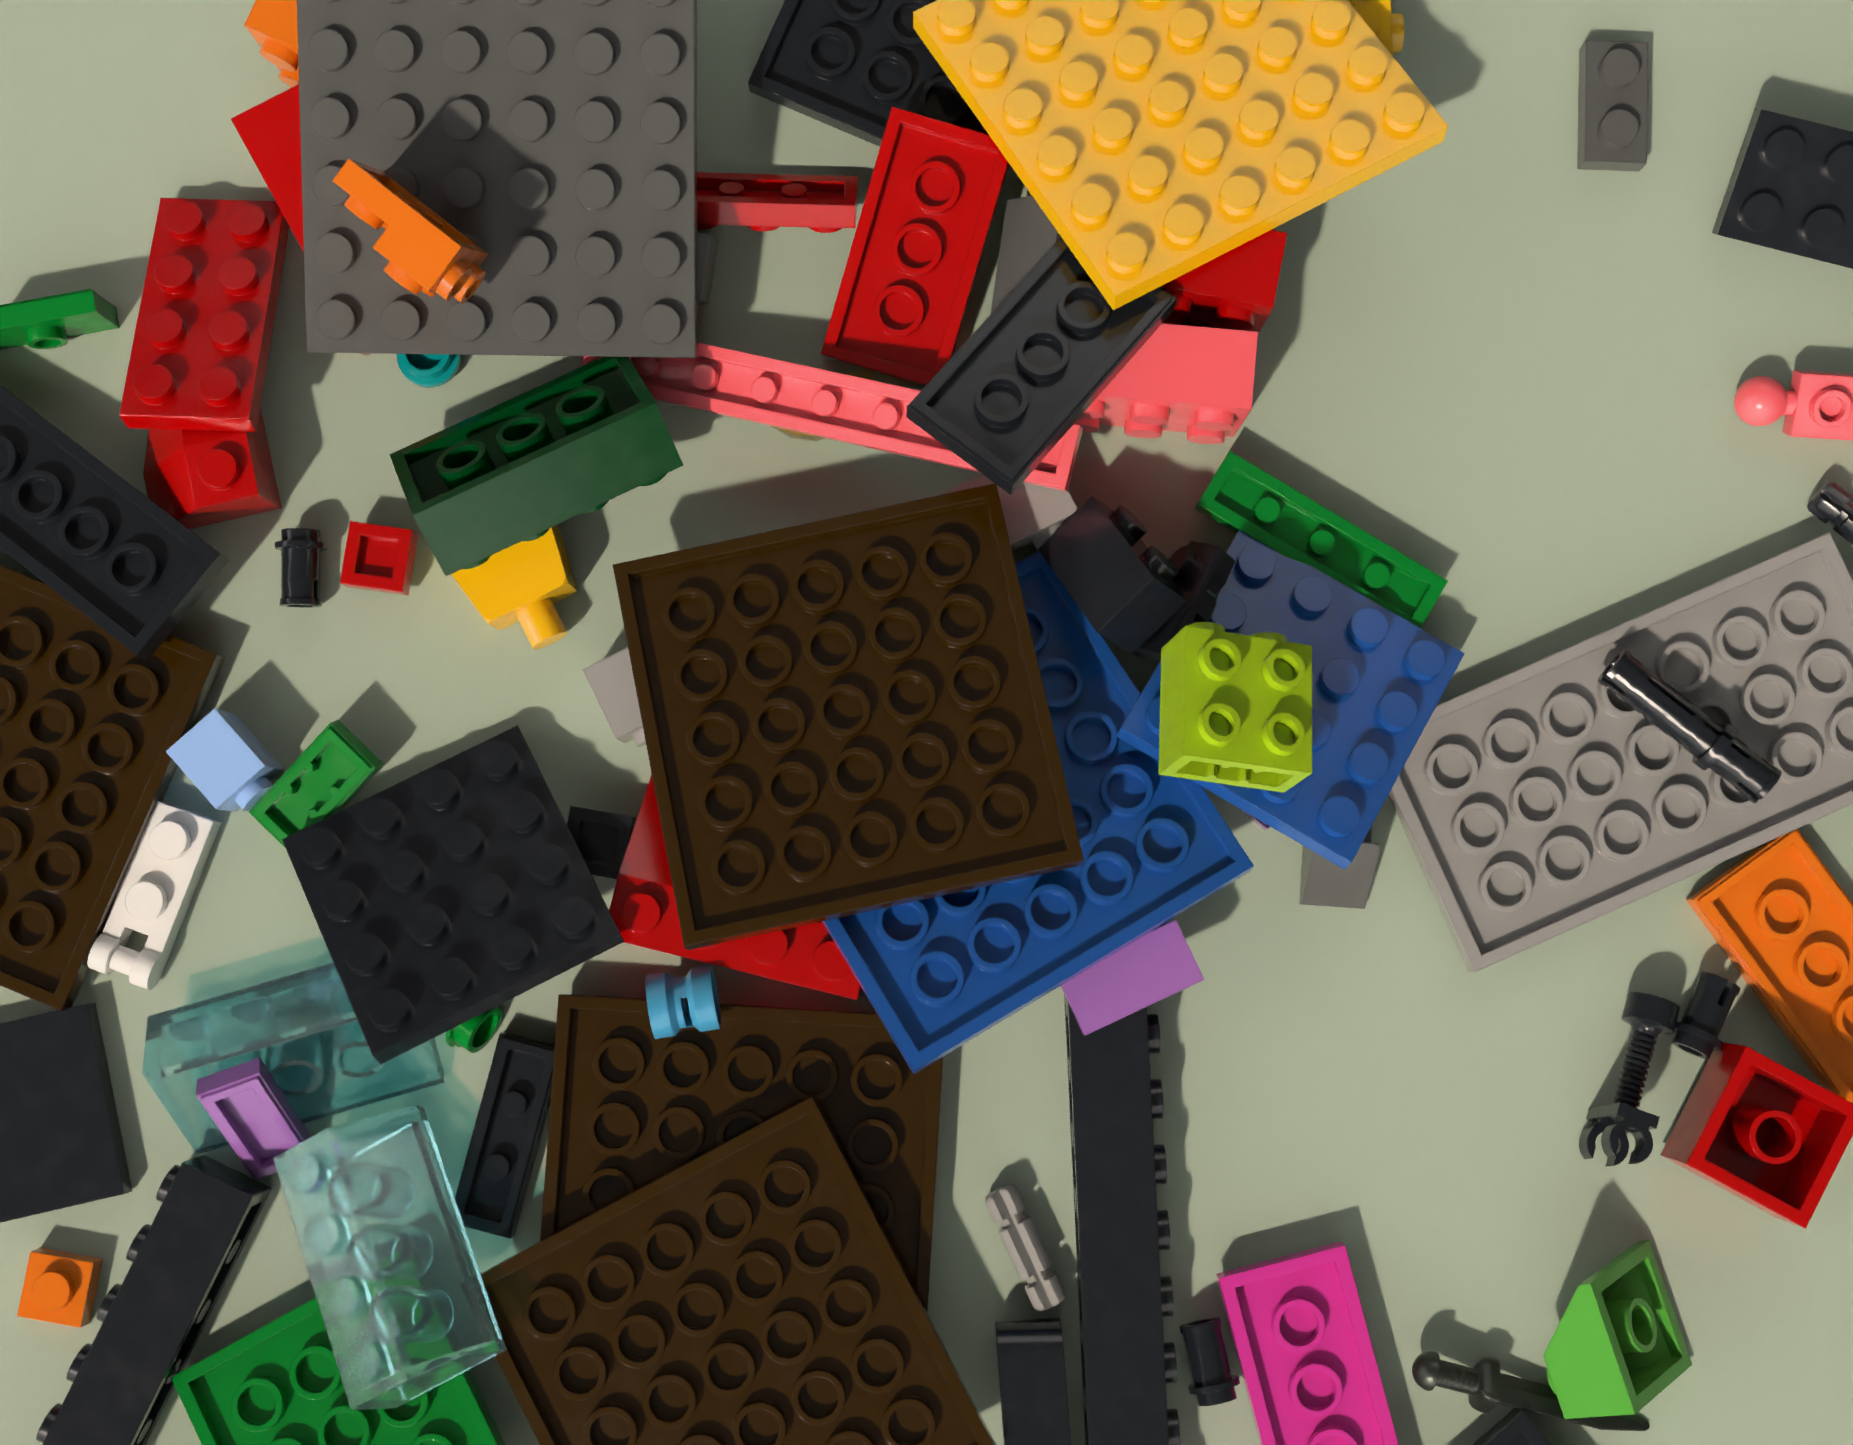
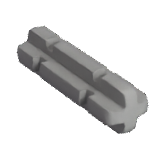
[985,1184,1065,1311]

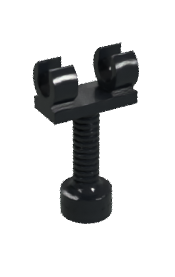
[1579,992,1680,1167]

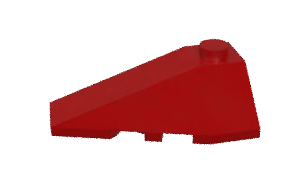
[143,407,282,529]

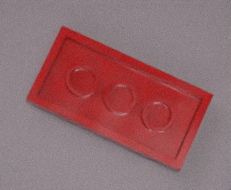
[821,107,1009,386]
[119,198,290,432]

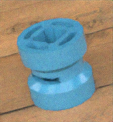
[645,965,722,1039]

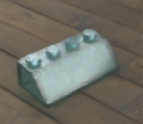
[142,962,444,1155]
[273,1105,506,1410]

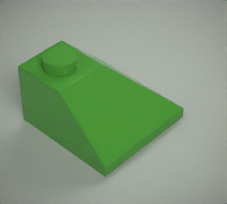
[1543,1240,1692,1419]

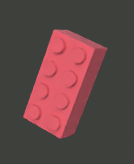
[1074,323,1258,444]

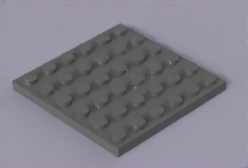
[297,0,698,358]

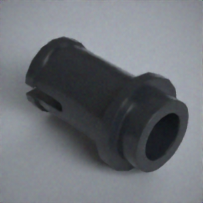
[275,528,327,608]
[1671,971,1741,1059]
[1179,1317,1240,1406]

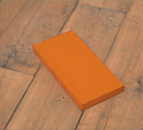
[1686,829,1853,1103]

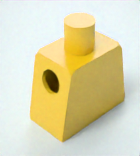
[451,524,577,650]

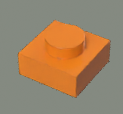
[17,1247,103,1328]

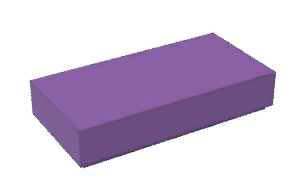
[1061,919,1204,1036]
[196,1057,315,1180]

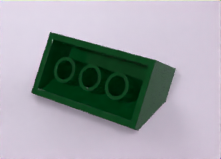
[389,357,683,576]

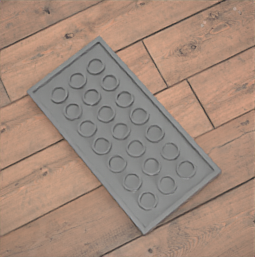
[1388,532,1853,972]

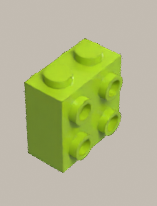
[1158,622,1312,793]

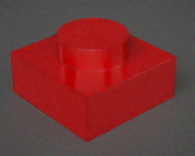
[340,521,418,596]

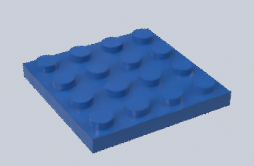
[1116,530,1465,870]

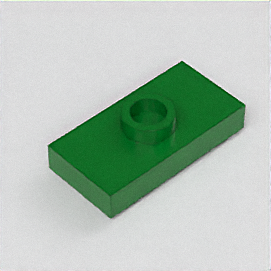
[0,289,119,350]
[249,720,384,847]

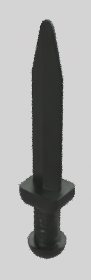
[1412,1351,1650,1431]

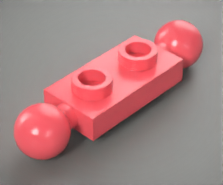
[1734,370,1853,440]

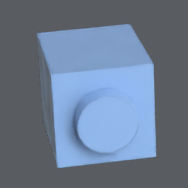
[166,708,284,812]

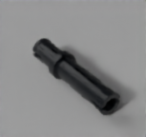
[1597,649,1782,803]

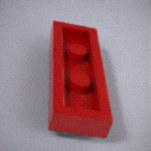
[697,172,858,233]

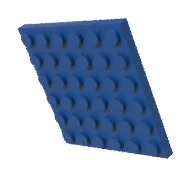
[822,551,1254,1074]

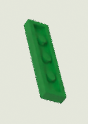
[1194,451,1448,628]

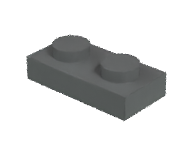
[1577,40,1648,172]

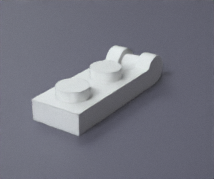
[87,801,221,990]

